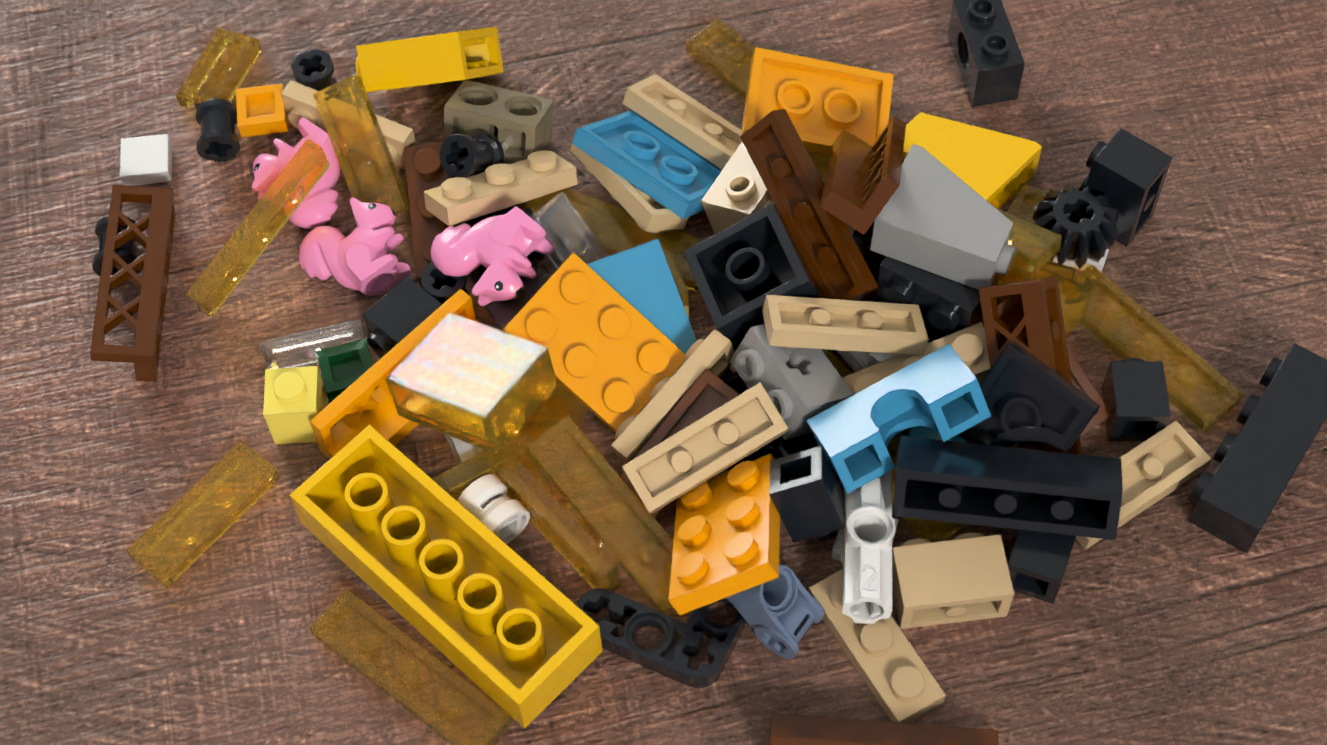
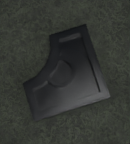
[959,341,1101,452]

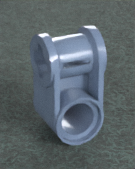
[727,565,825,659]

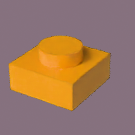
[236,83,288,138]

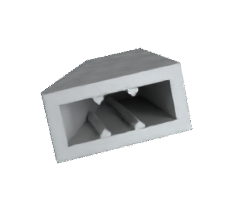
[870,144,1016,290]

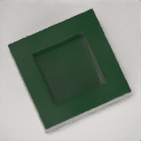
[316,338,379,403]

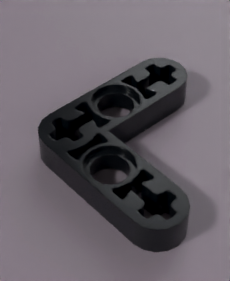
[576,588,747,688]

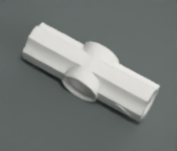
[840,471,896,624]

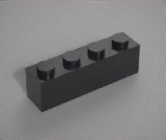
[1189,343,1327,554]
[892,436,1123,540]

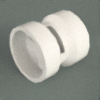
[457,474,530,544]

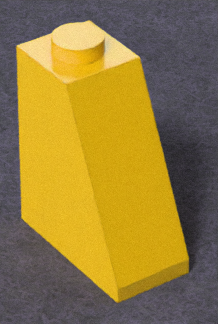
[356,26,504,93]
[902,112,1042,211]

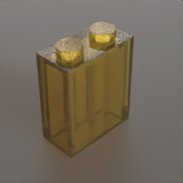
[386,312,558,454]

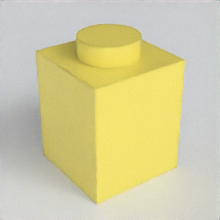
[263,366,328,445]

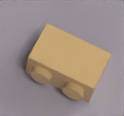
[892,532,1014,629]

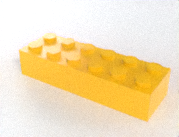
[290,425,603,729]

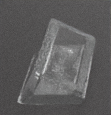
[530,192,608,269]
[259,319,368,369]

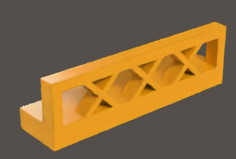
[310,289,502,459]

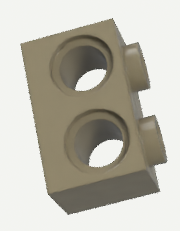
[443,80,554,163]

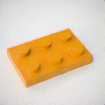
[741,47,894,156]
[502,252,685,433]
[669,454,780,615]

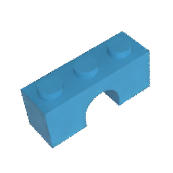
[807,344,991,494]

